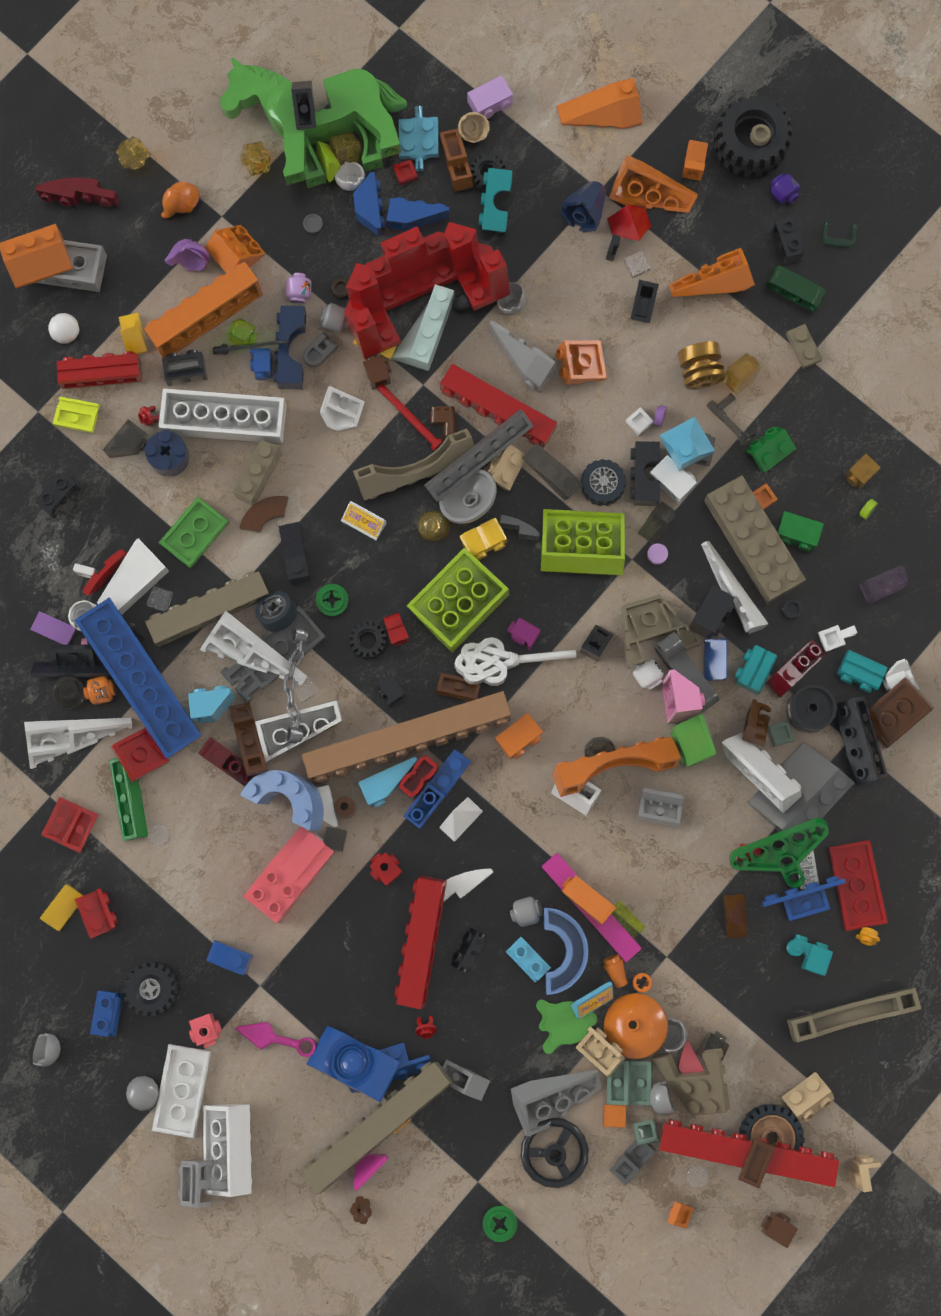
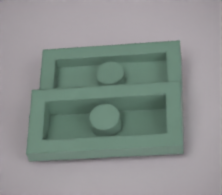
[607,1060,653,1106]

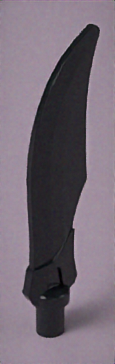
[213,340,289,355]

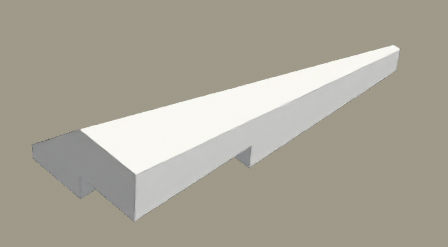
[701,541,768,634]
[200,611,307,685]
[24,718,132,769]

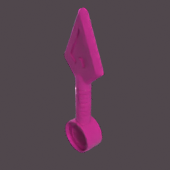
[236,1022,317,1057]

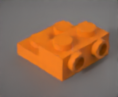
[556,340,607,385]

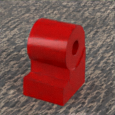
[383,612,409,647]

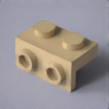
[484,445,527,491]
[576,1027,625,1078]
[781,1072,834,1124]
[849,1154,881,1192]

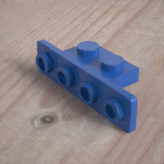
[761,876,846,921]
[349,1043,432,1093]

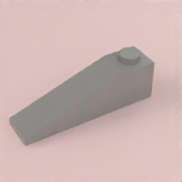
[490,320,556,393]

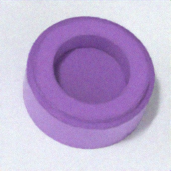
[654,405,667,427]

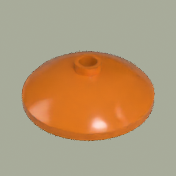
[604,993,668,1059]

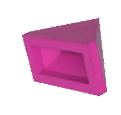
[354,1154,389,1191]

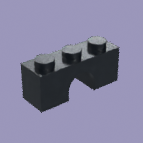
[630,441,660,506]

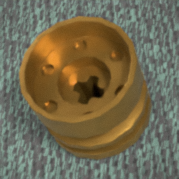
[678,341,726,390]

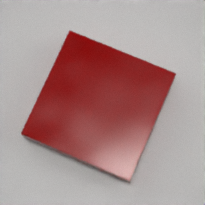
[111,727,169,782]

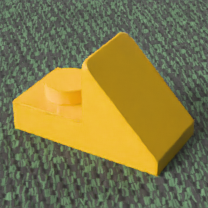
[119,313,148,354]

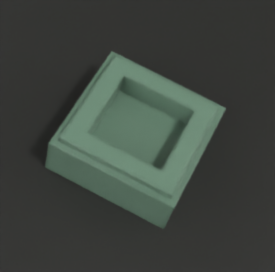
[768,721,795,747]

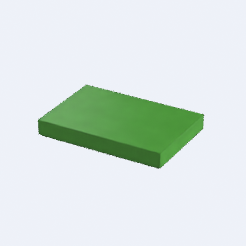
[159,496,230,569]

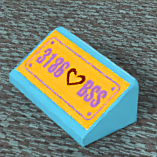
[570,982,613,1019]

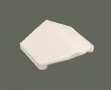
[320,386,365,431]

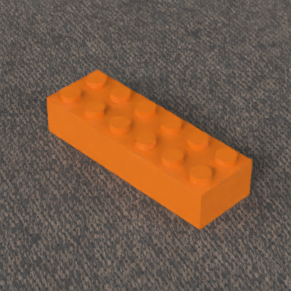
[144,261,263,358]

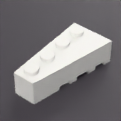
[255,701,343,762]

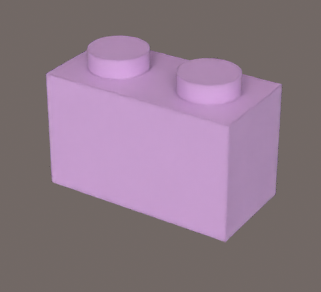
[467,75,513,119]

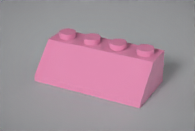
[662,670,705,723]

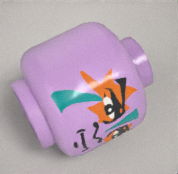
[285,273,312,304]

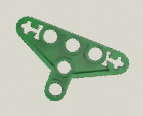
[729,818,829,888]

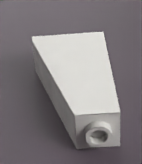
[97,538,169,615]

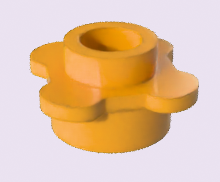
[856,927,880,946]

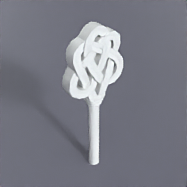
[454,637,576,686]

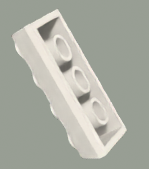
[722,733,802,813]
[203,1104,252,1197]

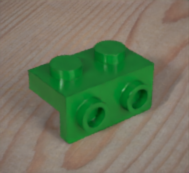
[745,427,796,473]

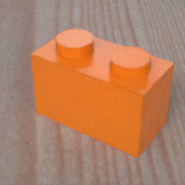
[495,713,543,759]

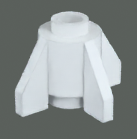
[882,658,919,691]

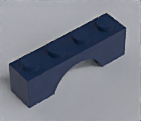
[273,306,307,390]

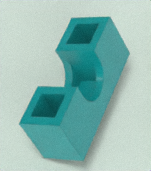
[479,168,513,232]

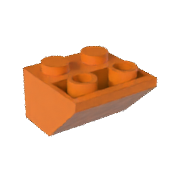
[205,225,265,273]

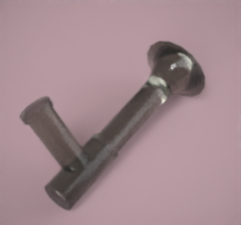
[706,393,755,449]

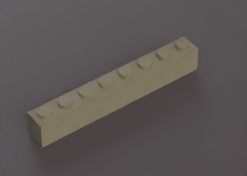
[301,1061,454,1195]

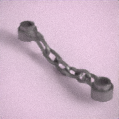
[283,627,308,744]

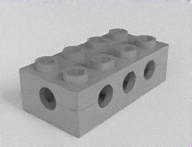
[35,240,107,292]

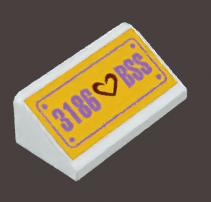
[341,501,386,540]

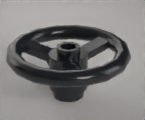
[520,1118,589,1188]

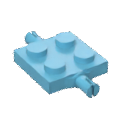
[399,106,439,172]

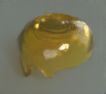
[418,510,451,542]

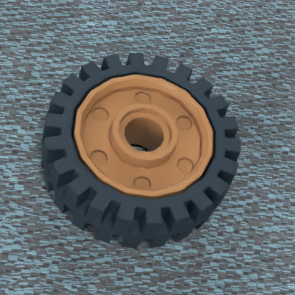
[739,1104,805,1149]

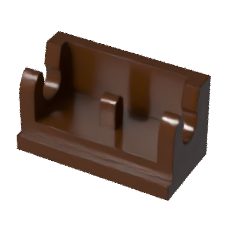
[742,699,771,747]

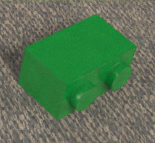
[777,511,824,552]

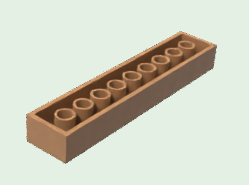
[302,691,511,784]

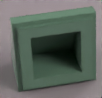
[633,1119,660,1146]

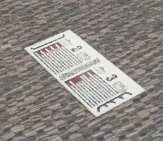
[798,851,819,889]

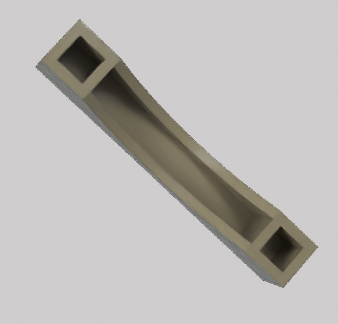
[353,428,474,500]
[787,987,922,1042]

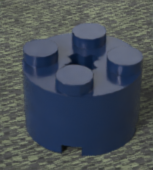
[144,430,189,476]

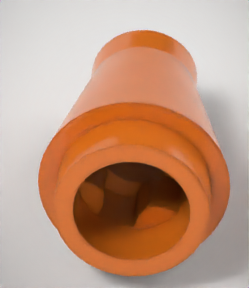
[603,954,628,988]

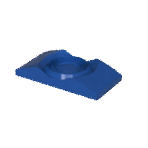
[307,1026,401,1103]

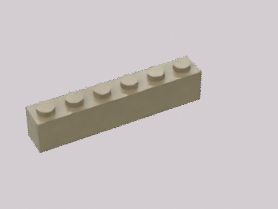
[145,571,269,647]

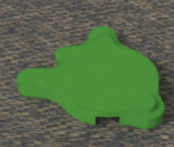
[536,999,597,1054]

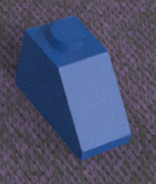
[207,940,254,975]

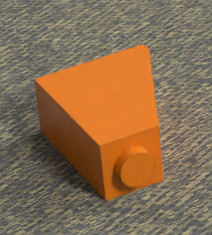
[562,875,616,926]

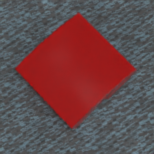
[41,797,98,853]

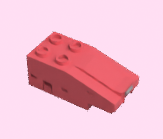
[243,826,335,924]

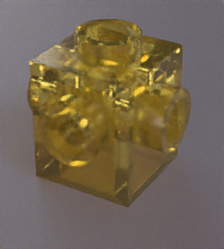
[330,132,361,165]
[115,136,151,170]
[240,141,271,176]

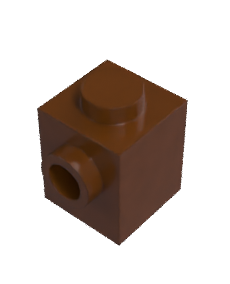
[363,355,392,390]
[761,1212,798,1248]

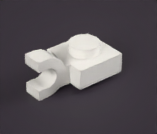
[818,625,857,652]

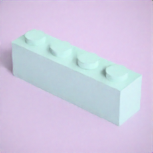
[391,284,454,371]

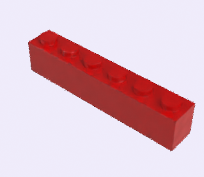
[440,364,557,448]
[394,876,447,1010]

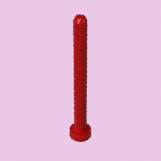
[377,384,444,451]

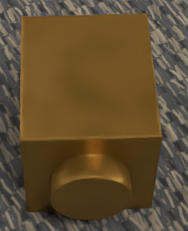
[845,454,881,489]

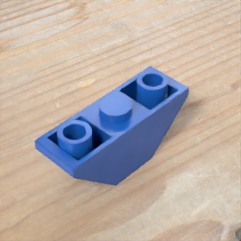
[353,172,385,236]

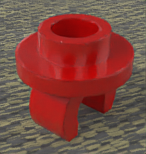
[138,406,160,427]
[415,1016,437,1039]

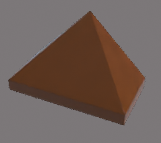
[723,894,748,938]

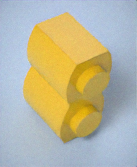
[460,518,507,561]

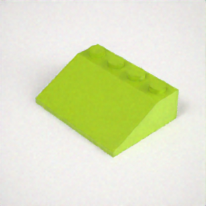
[541,509,625,575]
[407,548,510,653]

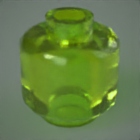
[226,318,258,345]

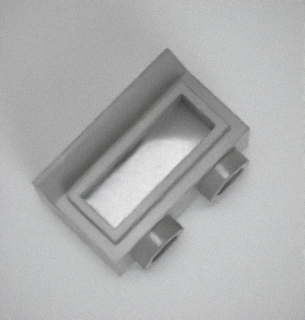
[178,1159,213,1208]

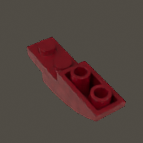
[35,178,120,207]

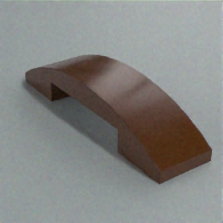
[229,702,268,776]

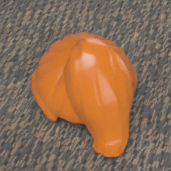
[161,182,200,218]

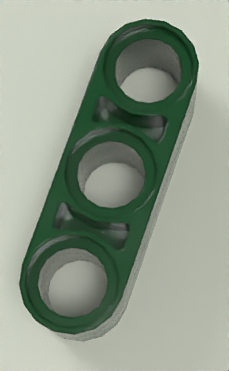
[766,266,826,311]

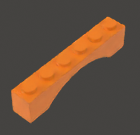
[552,736,681,797]

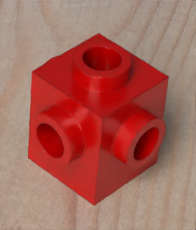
[370,852,403,886]

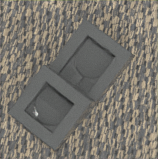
[500,515,540,541]
[610,1139,656,1185]

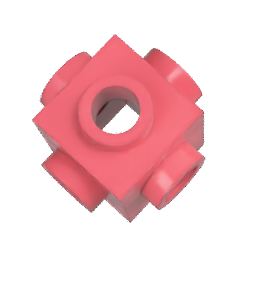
[189,1013,222,1048]

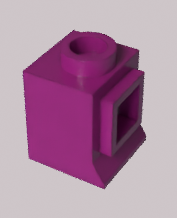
[507,618,541,651]

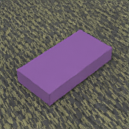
[30,611,77,645]

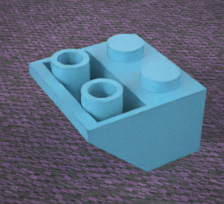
[188,686,236,724]

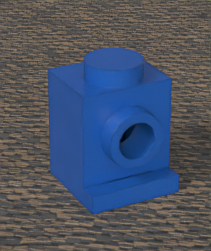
[250,348,272,381]

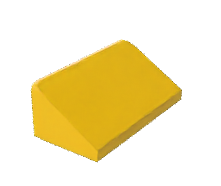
[40,884,83,931]

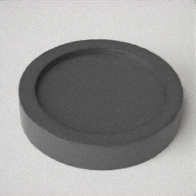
[303,214,323,234]

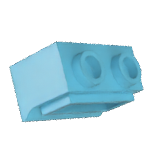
[506,937,551,982]

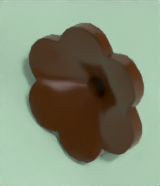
[350,1196,372,1224]

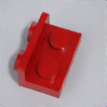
[75,888,117,939]

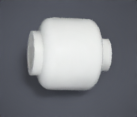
[633,658,664,690]

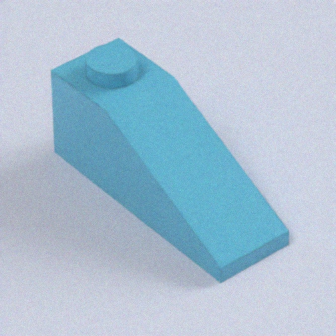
[358,756,417,808]

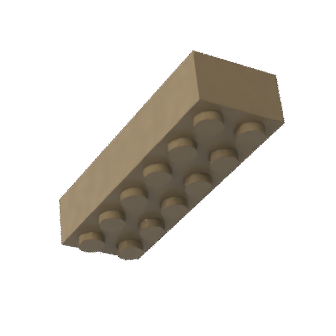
[704,475,806,604]

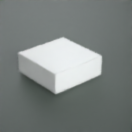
[625,407,654,436]
[73,563,99,578]

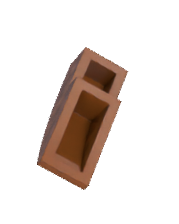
[439,128,473,192]

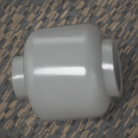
[319,303,348,333]
[510,896,543,927]

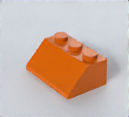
[0,224,74,289]

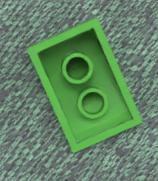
[670,714,717,768]

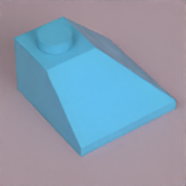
[659,417,715,471]

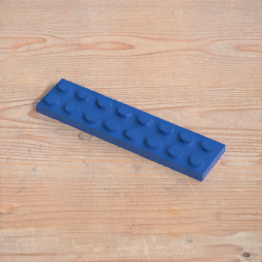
[74,597,202,759]

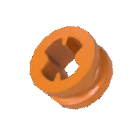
[632,973,652,992]

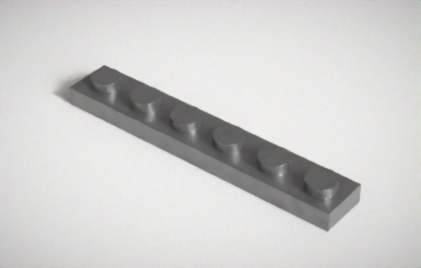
[424,409,534,502]

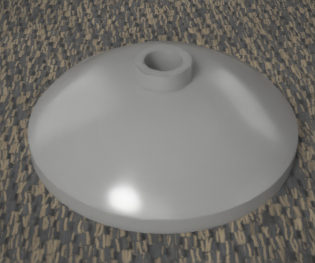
[439,469,497,524]

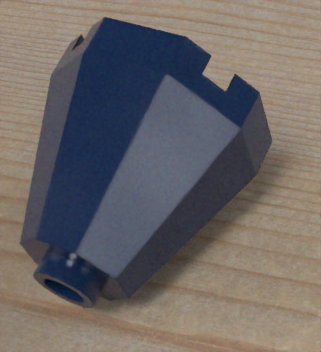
[561,181,606,232]

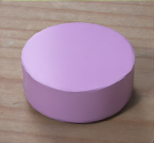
[647,544,668,565]

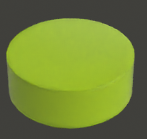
[859,499,878,520]

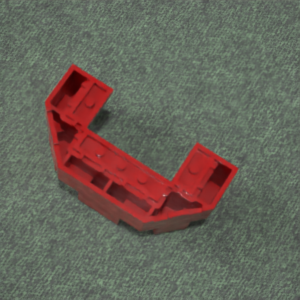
[344,222,510,359]

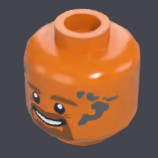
[83,676,116,705]

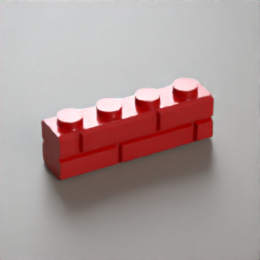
[57,351,142,389]

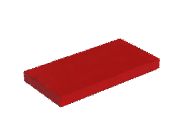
[827,840,888,931]

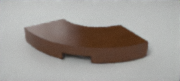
[239,496,289,533]

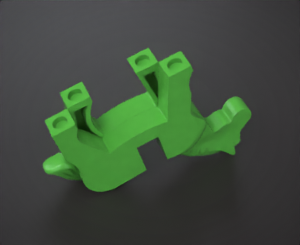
[220,58,407,188]

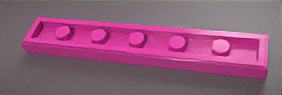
[541,853,642,963]

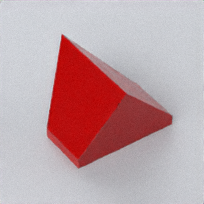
[607,205,651,241]

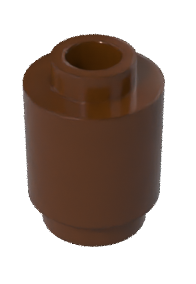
[334,796,357,819]

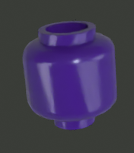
[771,173,800,204]

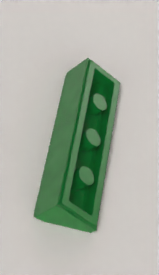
[109,758,148,842]

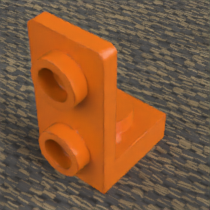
[682,140,708,181]

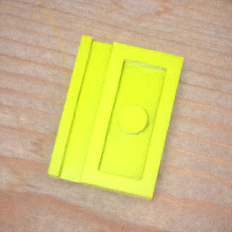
[53,396,100,434]

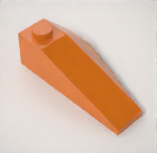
[557,78,642,129]
[609,155,698,213]
[669,248,755,297]

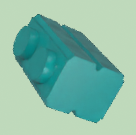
[734,645,777,695]
[837,650,888,693]

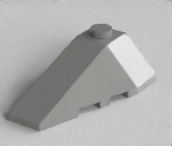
[511,1069,601,1137]

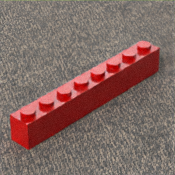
[659,1119,839,1187]

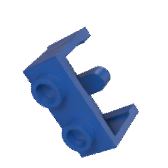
[90,990,124,1037]

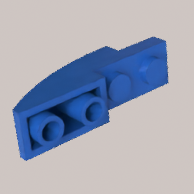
[404,749,472,829]

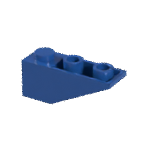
[386,197,449,231]

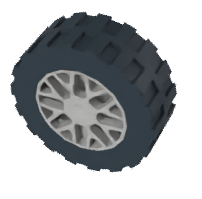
[580,459,626,506]

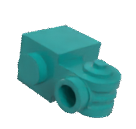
[786,934,833,976]

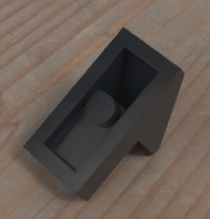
[630,279,659,323]

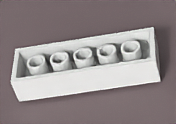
[158,389,287,444]

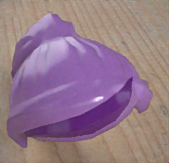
[165,239,210,272]

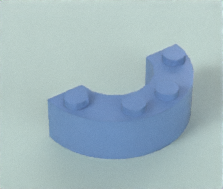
[240,770,324,830]
[543,908,588,995]

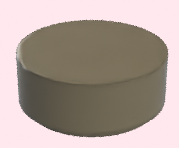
[750,124,771,146]

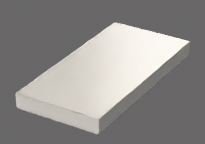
[152,1044,211,1138]

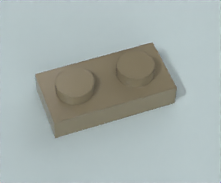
[786,324,823,369]

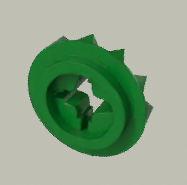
[316,584,349,617]
[483,1206,517,1242]

